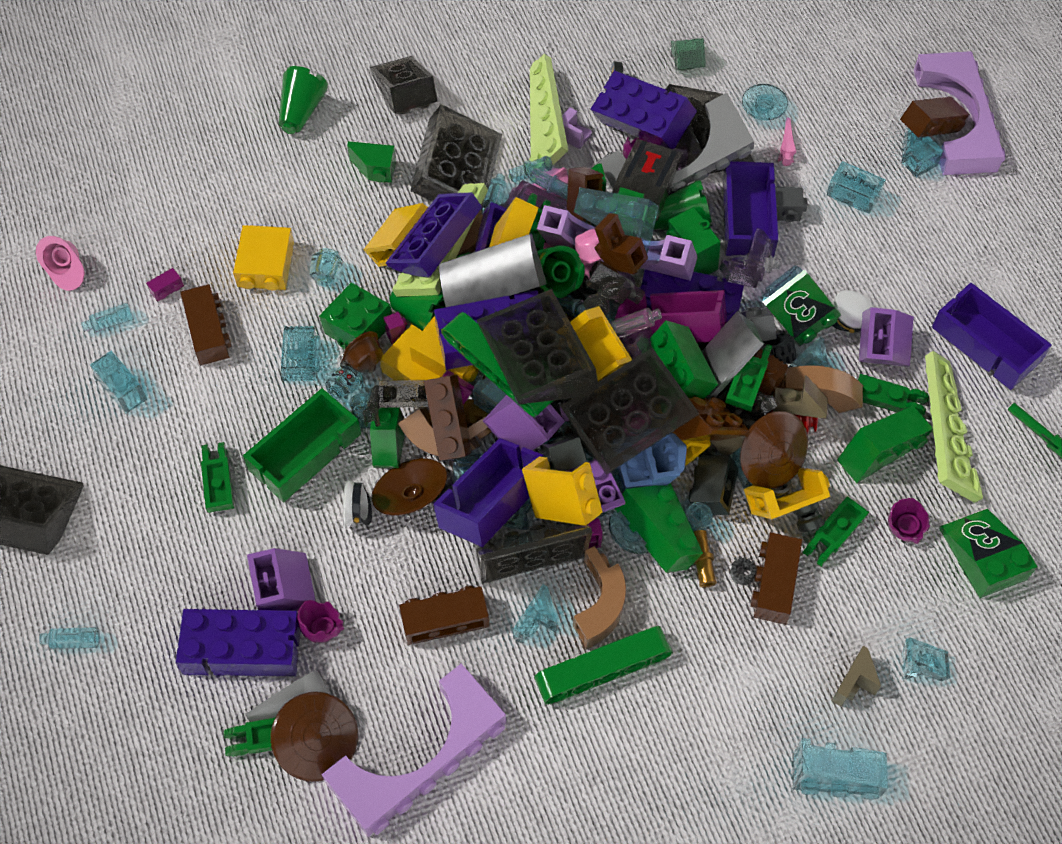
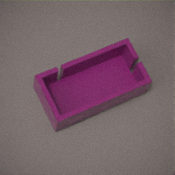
[615,290,727,347]

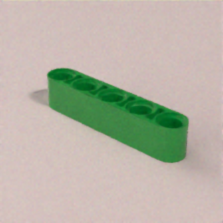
[441,312,555,417]
[534,626,673,705]

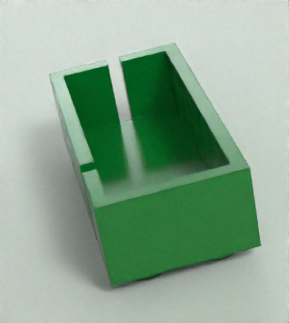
[243,388,361,503]

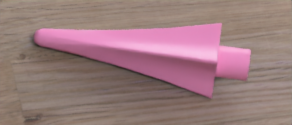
[778,117,797,166]

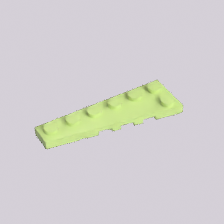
[529,54,568,179]
[392,183,488,297]
[925,351,983,503]

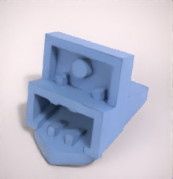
[612,427,687,491]

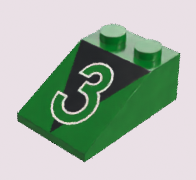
[763,270,841,346]
[939,509,1038,598]

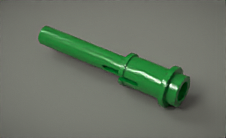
[1008,402,1062,459]

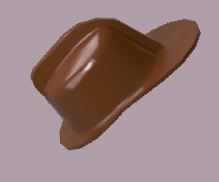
[340,331,383,373]

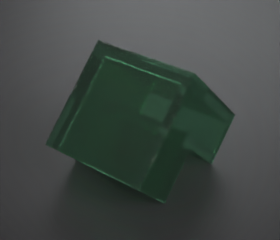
[671,38,706,70]

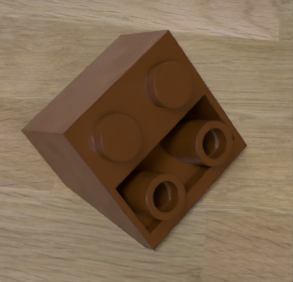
[666,397,749,441]

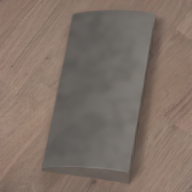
[439,234,547,307]
[701,311,764,399]

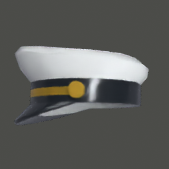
[832,290,874,333]
[343,480,372,528]

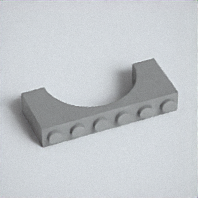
[598,93,754,210]

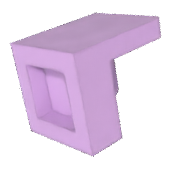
[562,107,592,149]

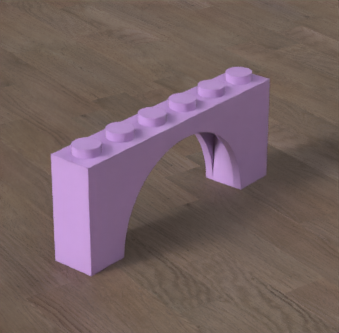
[913,51,1005,175]
[537,205,697,281]
[322,663,506,837]

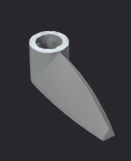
[245,671,330,722]

